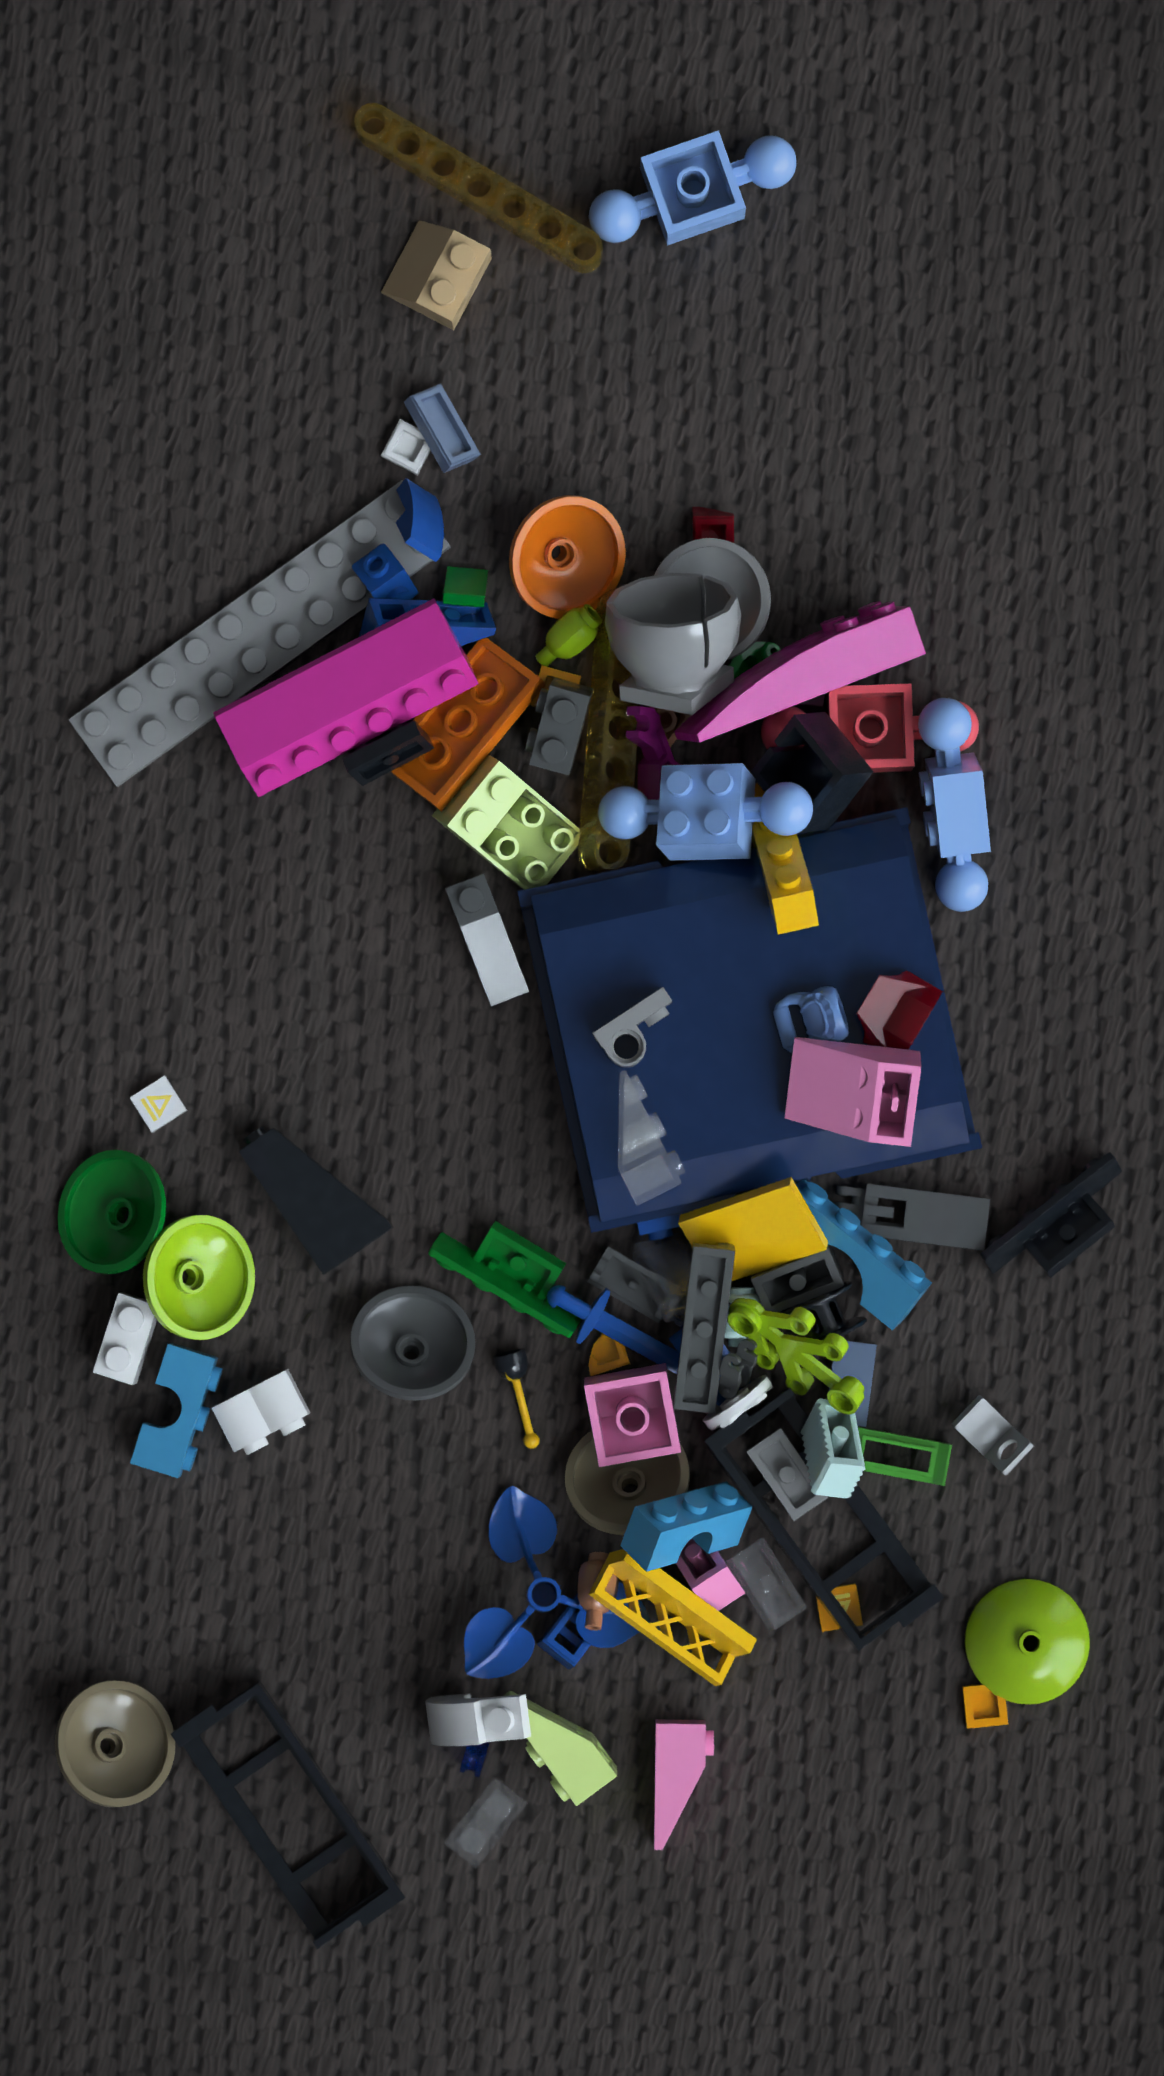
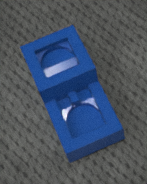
[395,478,444,562]

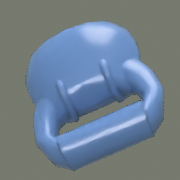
[773,986,849,1053]

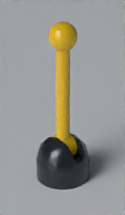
[493,1348,540,1449]

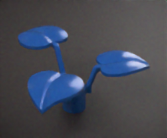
[464,1486,650,1679]

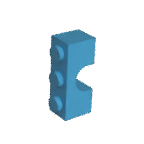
[130,1343,223,1478]
[620,1481,753,1572]

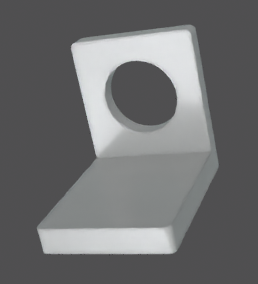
[952,1395,1034,1476]

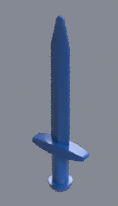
[547,1285,679,1374]

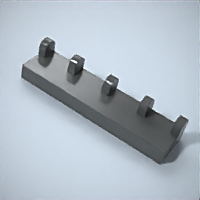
[673,1243,735,1414]

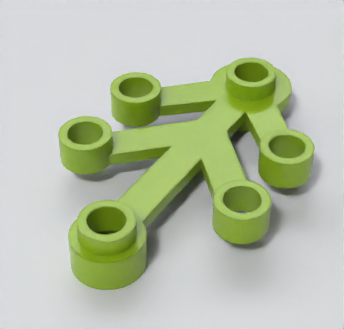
[728,1298,864,1414]

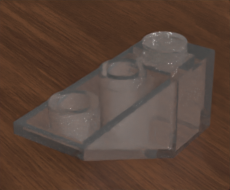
[618,1070,686,1206]

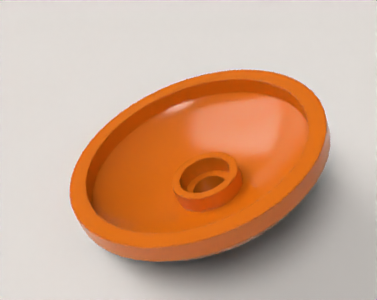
[509,495,626,619]

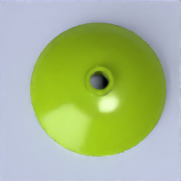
[143,1215,255,1340]
[965,1579,1090,1704]

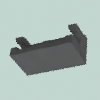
[587,1246,680,1323]

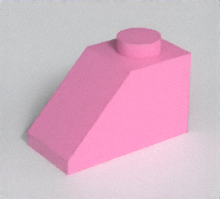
[676,1539,745,1611]

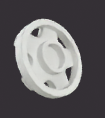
[703,1375,773,1431]

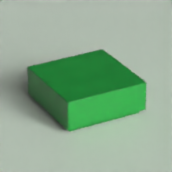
[443,566,488,607]

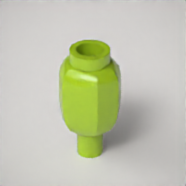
[535,604,602,667]

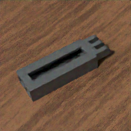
[834,1184,990,1251]

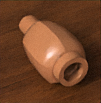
[578,1552,619,1631]

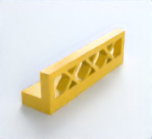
[588,1549,757,1686]

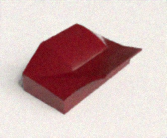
[856,970,943,1050]

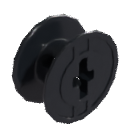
[778,1281,867,1340]

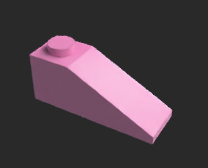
[654,1719,714,1850]

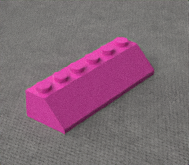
[213,598,479,797]

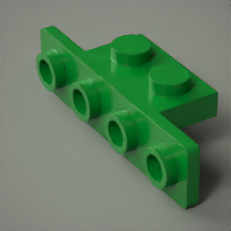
[428,1221,581,1338]

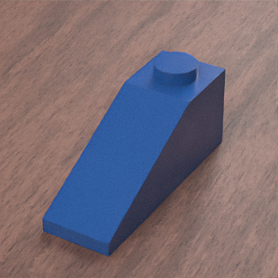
[359,598,496,646]

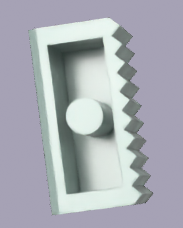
[800,1398,866,1498]

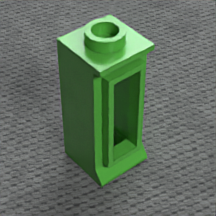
[858,1426,952,1486]

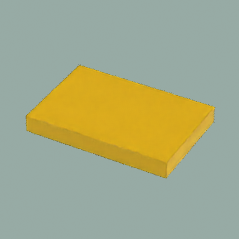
[678,1177,828,1281]

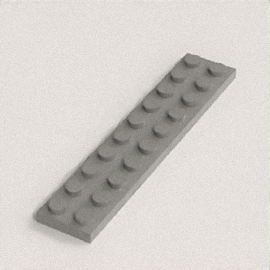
[68,480,451,787]

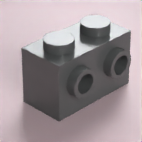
[525,678,594,775]

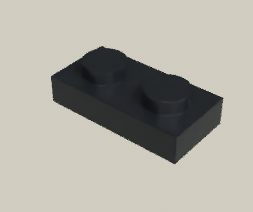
[342,720,434,786]

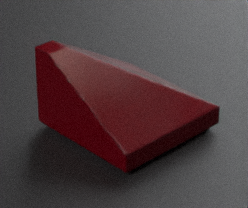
[692,506,734,543]

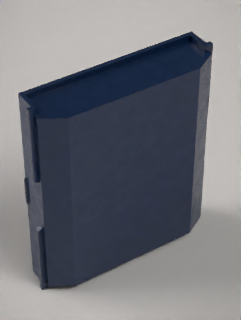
[517,807,982,1233]

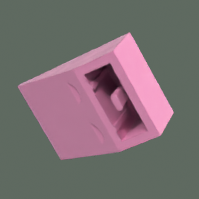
[784,1037,921,1147]

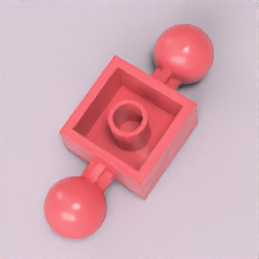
[761,684,979,773]

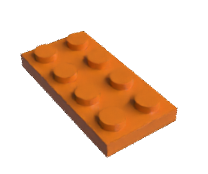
[391,637,546,812]

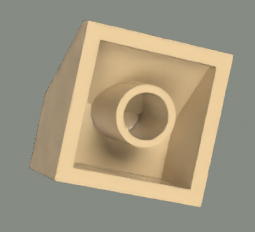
[381,220,492,330]

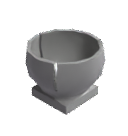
[605,573,741,715]

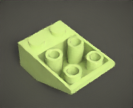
[432,755,587,890]
[503,1691,617,1806]

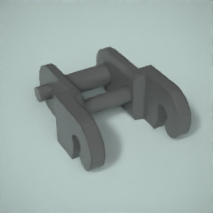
[718,1339,758,1399]

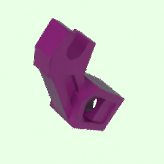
[626,706,680,800]

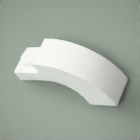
[425,1693,531,1746]

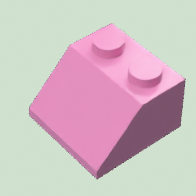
[584,1363,681,1467]

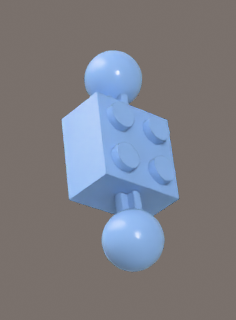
[589,130,797,246]
[918,698,991,912]
[598,763,813,861]

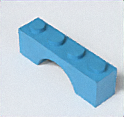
[796,1179,932,1331]

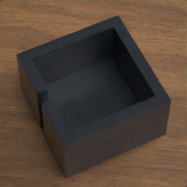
[750,712,874,834]

